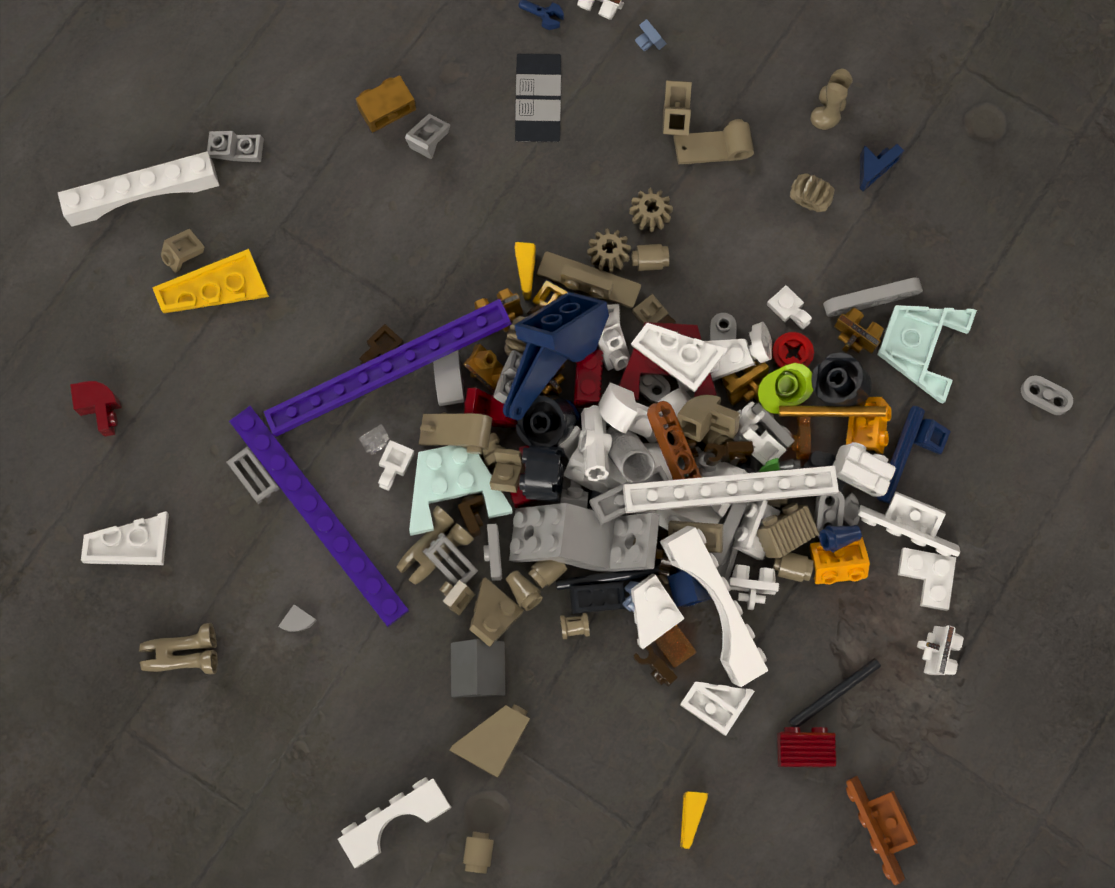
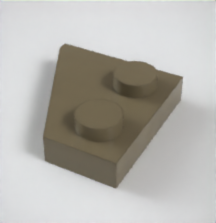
[469,577,524,647]

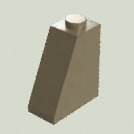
[450,704,530,778]

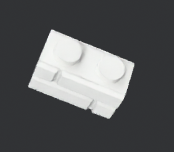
[832,442,896,497]

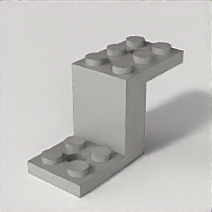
[509,503,660,572]

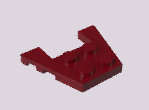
[619,322,717,401]

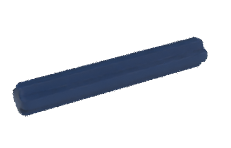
[877,406,925,503]

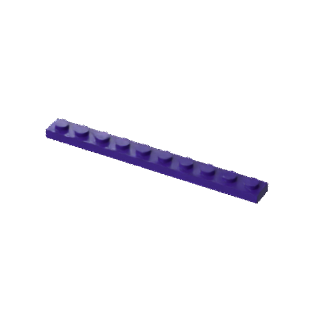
[264,299,512,437]
[229,406,409,627]

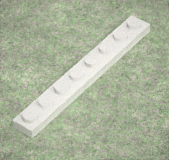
[623,466,839,513]

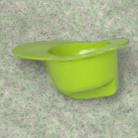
[758,363,814,414]

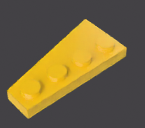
[152,249,269,313]

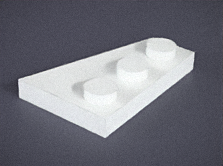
[631,323,727,392]
[677,339,755,391]
[81,511,169,565]

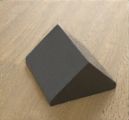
[451,639,506,697]

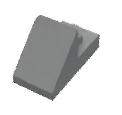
[405,114,450,159]

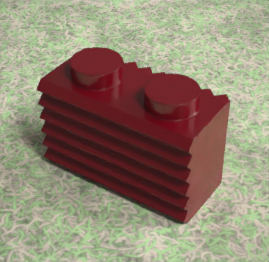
[574,350,604,408]
[777,727,836,767]

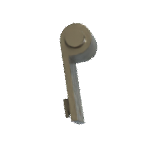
[674,119,754,165]
[419,413,493,454]

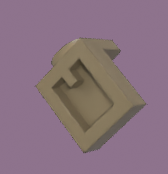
[161,229,205,273]
[490,449,525,493]

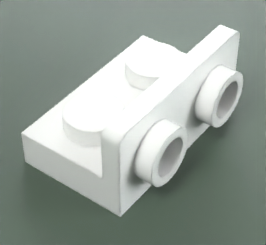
[732,500,781,560]

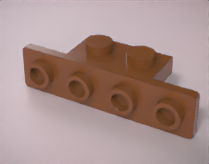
[846,776,918,886]

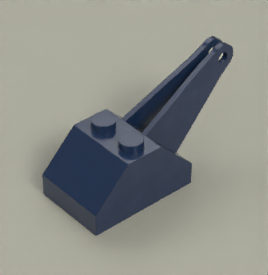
[503,292,609,420]

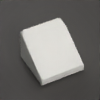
[558,426,582,460]

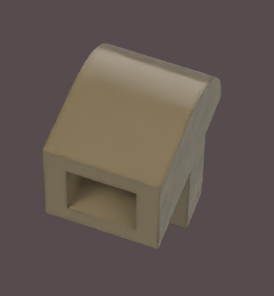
[663,80,692,136]
[677,395,740,442]

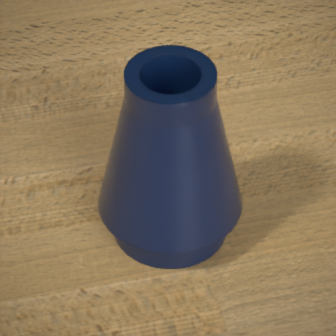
[819,525,862,552]

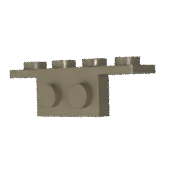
[537,251,641,308]

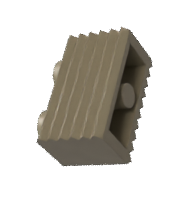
[757,503,820,558]

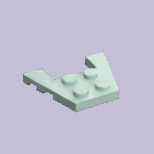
[877,305,977,403]
[409,446,512,536]

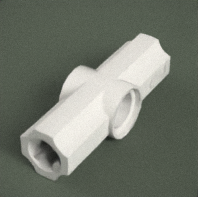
[578,405,612,481]

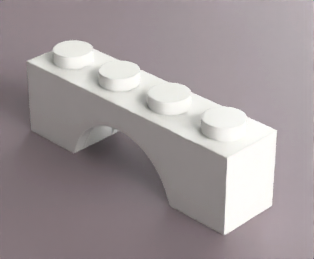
[338,777,452,868]

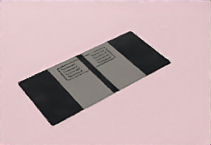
[515,54,561,142]

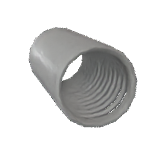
[606,426,655,483]

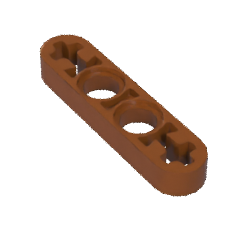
[647,401,702,480]

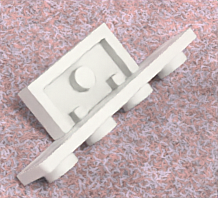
[858,491,960,557]

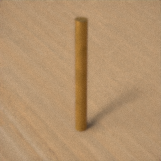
[779,406,886,417]

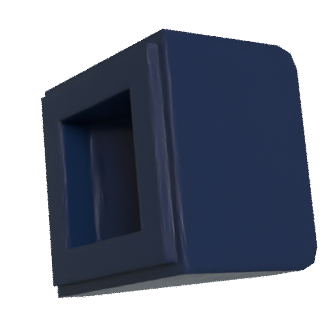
[914,419,951,454]

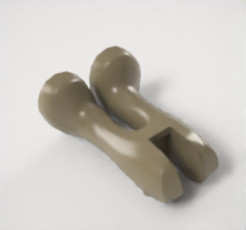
[810,69,853,130]
[397,505,474,585]
[139,623,218,675]

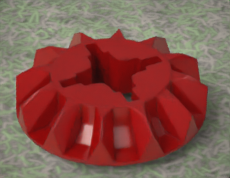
[772,332,814,367]

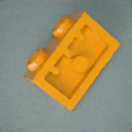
[846,397,892,454]
[810,537,870,584]

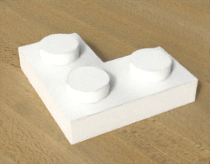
[898,548,956,611]

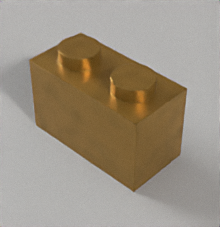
[356,75,416,133]

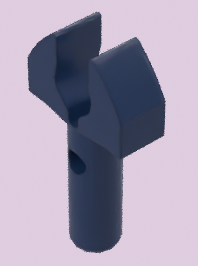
[518,0,564,30]

